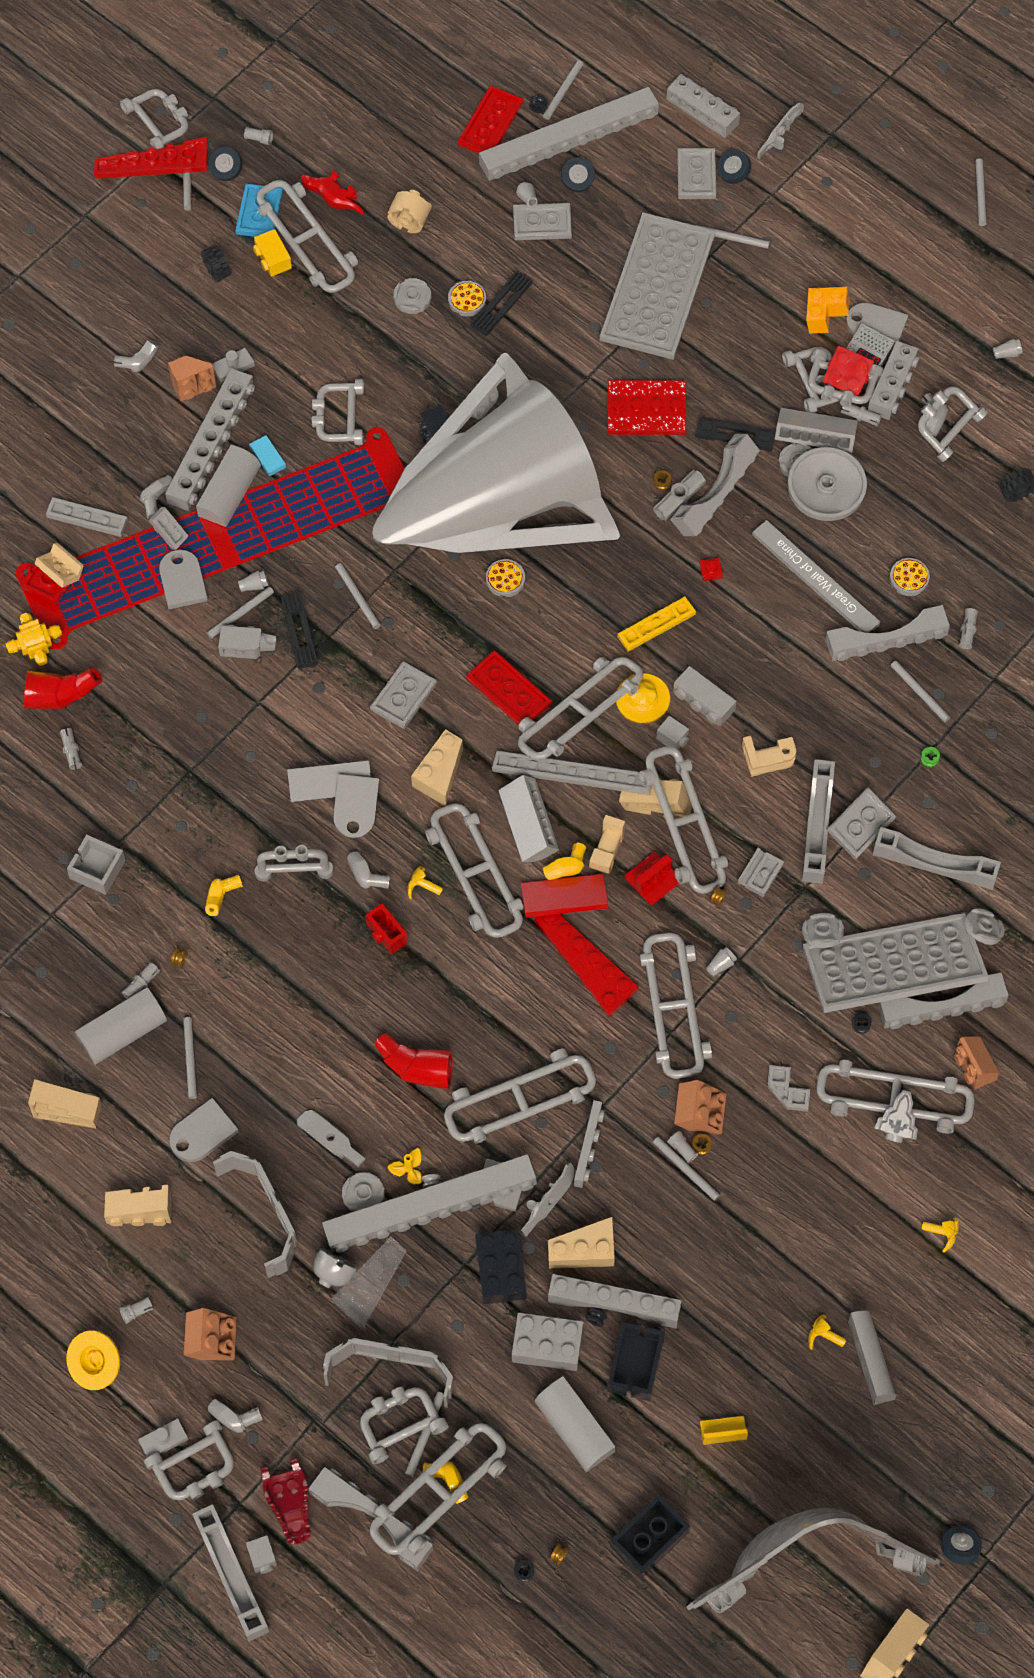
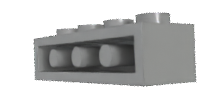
[666,74,740,138]
[868,341,920,420]

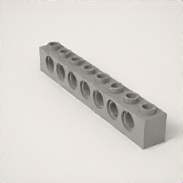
[165,368,255,511]

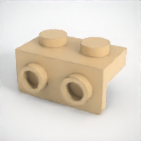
[35,543,83,587]

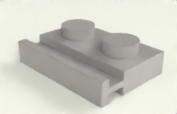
[737,848,784,897]

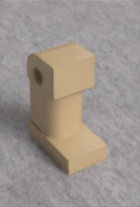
[742,736,796,777]
[589,815,625,874]

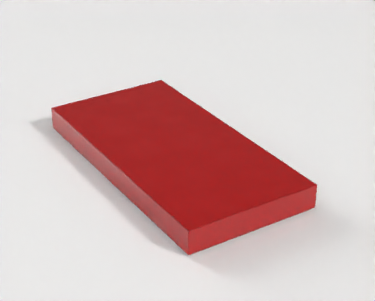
[458,86,524,153]
[466,650,552,725]
[521,874,609,918]

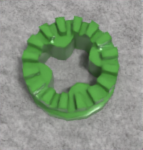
[921,747,940,768]

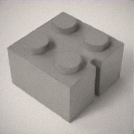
[67,834,126,895]

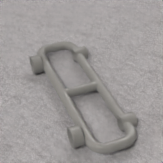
[257,180,358,293]
[518,657,643,760]
[639,746,728,894]
[425,803,524,938]
[640,933,712,1079]
[444,1049,596,1144]
[817,1060,975,1134]
[370,1423,506,1556]

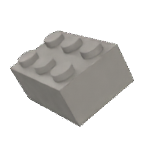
[512,1313,583,1371]

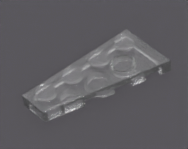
[331,1237,406,1330]

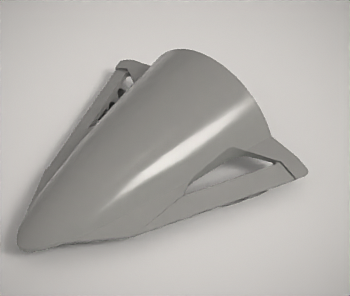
[372,353,620,553]
[686,1508,940,1613]

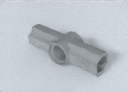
[653,470,706,521]

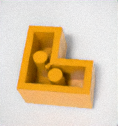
[806,287,850,334]

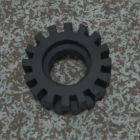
[201,244,231,282]
[999,468,1034,502]

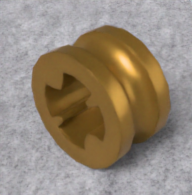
[653,470,671,490]
[710,886,727,907]
[171,947,187,968]
[692,1134,712,1155]
[549,1543,569,1567]

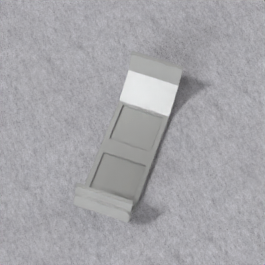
[213,1151,297,1278]
[323,1338,454,1408]

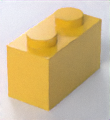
[253,229,292,277]

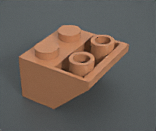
[168,356,216,401]
[954,1036,999,1090]
[674,1080,726,1134]
[184,1308,237,1360]

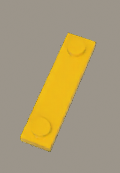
[617,597,696,652]

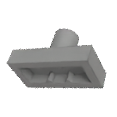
[212,348,255,383]
[149,507,188,550]
[138,1419,188,1457]

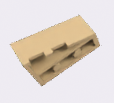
[411,729,463,806]
[619,779,692,817]
[28,1079,102,1129]
[104,1185,172,1226]
[548,1217,614,1269]
[860,1609,929,1678]

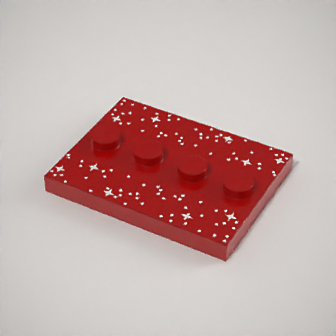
[608,380,686,435]

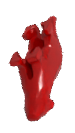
[301,170,364,215]

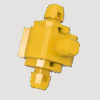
[6,613,62,666]

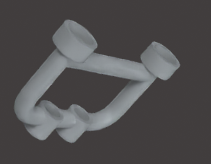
[120,89,189,149]
[782,347,843,413]
[808,349,884,407]
[312,379,364,445]
[918,386,988,462]
[255,845,334,882]
[360,1387,449,1464]
[143,1420,234,1500]

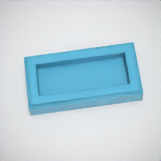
[249,435,286,476]

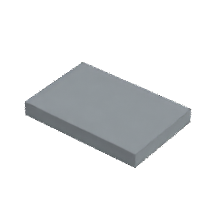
[677,148,716,199]
[513,203,572,240]
[370,661,437,729]
[826,787,896,859]

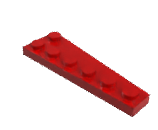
[94,137,208,179]
[535,914,639,1017]

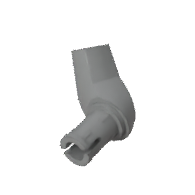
[114,340,159,372]
[922,393,948,437]
[140,475,173,519]
[347,852,390,889]
[208,1399,263,1433]

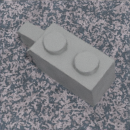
[218,625,277,659]

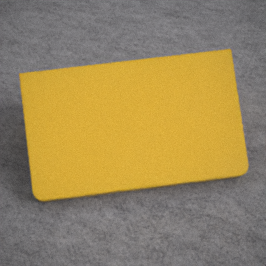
[700,1416,748,1445]

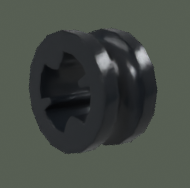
[529,95,548,114]
[852,1012,872,1034]
[585,1308,607,1327]
[514,1560,534,1582]

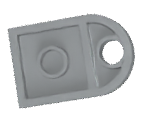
[846,303,908,349]
[159,550,208,609]
[333,774,379,838]
[170,1098,239,1162]

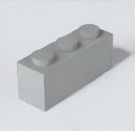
[673,666,737,726]

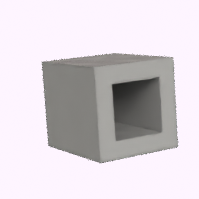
[656,716,689,750]
[246,1536,277,1574]

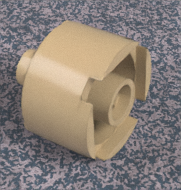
[387,190,432,233]

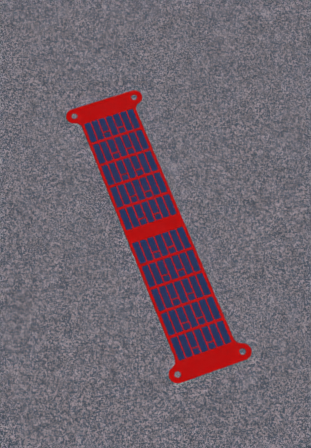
[16,427,405,650]

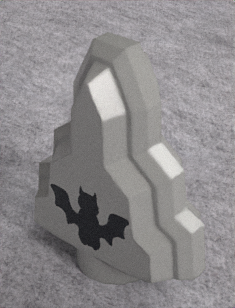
[875,1090,918,1143]

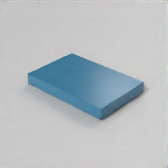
[235,184,283,237]

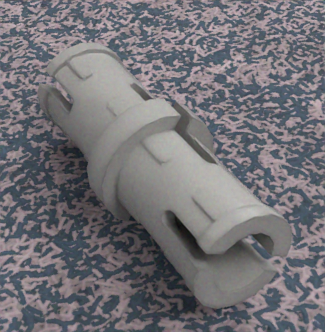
[841,404,882,427]
[959,608,978,649]
[60,728,82,770]
[122,962,160,999]

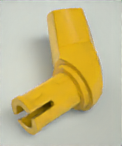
[543,843,586,880]
[205,874,243,916]
[423,1461,468,1504]

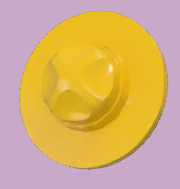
[616,673,670,723]
[66,1330,120,1390]

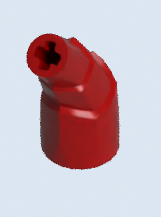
[24,667,102,709]
[375,1033,453,1090]

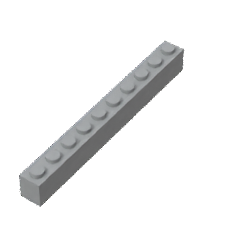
[479,87,659,181]
[322,1154,537,1253]

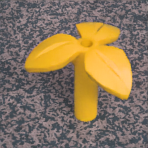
[408,866,443,899]
[388,1148,423,1184]
[922,1218,959,1252]
[808,1314,846,1350]

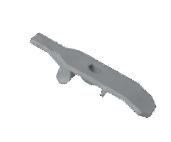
[757,103,804,159]
[297,1110,365,1167]
[521,1163,575,1237]

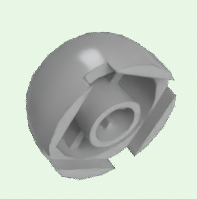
[313,1247,357,1288]

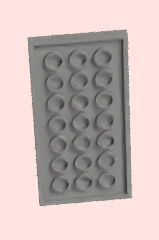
[600,213,716,360]
[803,913,988,1013]

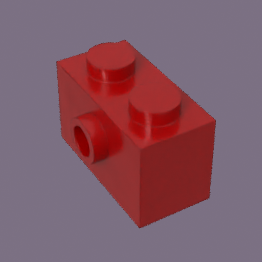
[365,904,408,955]

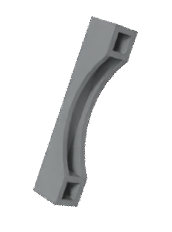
[671,434,760,536]
[825,605,950,661]
[802,759,835,884]
[873,827,1001,890]
[877,973,1008,1029]
[548,1274,682,1328]
[308,1467,433,1572]
[192,1504,269,1642]

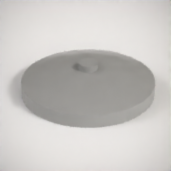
[787,447,867,521]

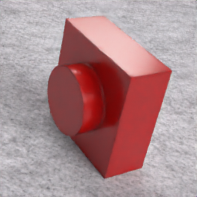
[699,558,723,581]

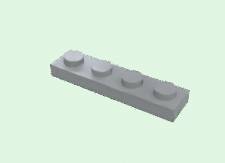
[46,497,128,537]
[574,1100,605,1188]

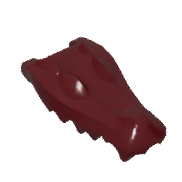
[260,1457,311,1544]

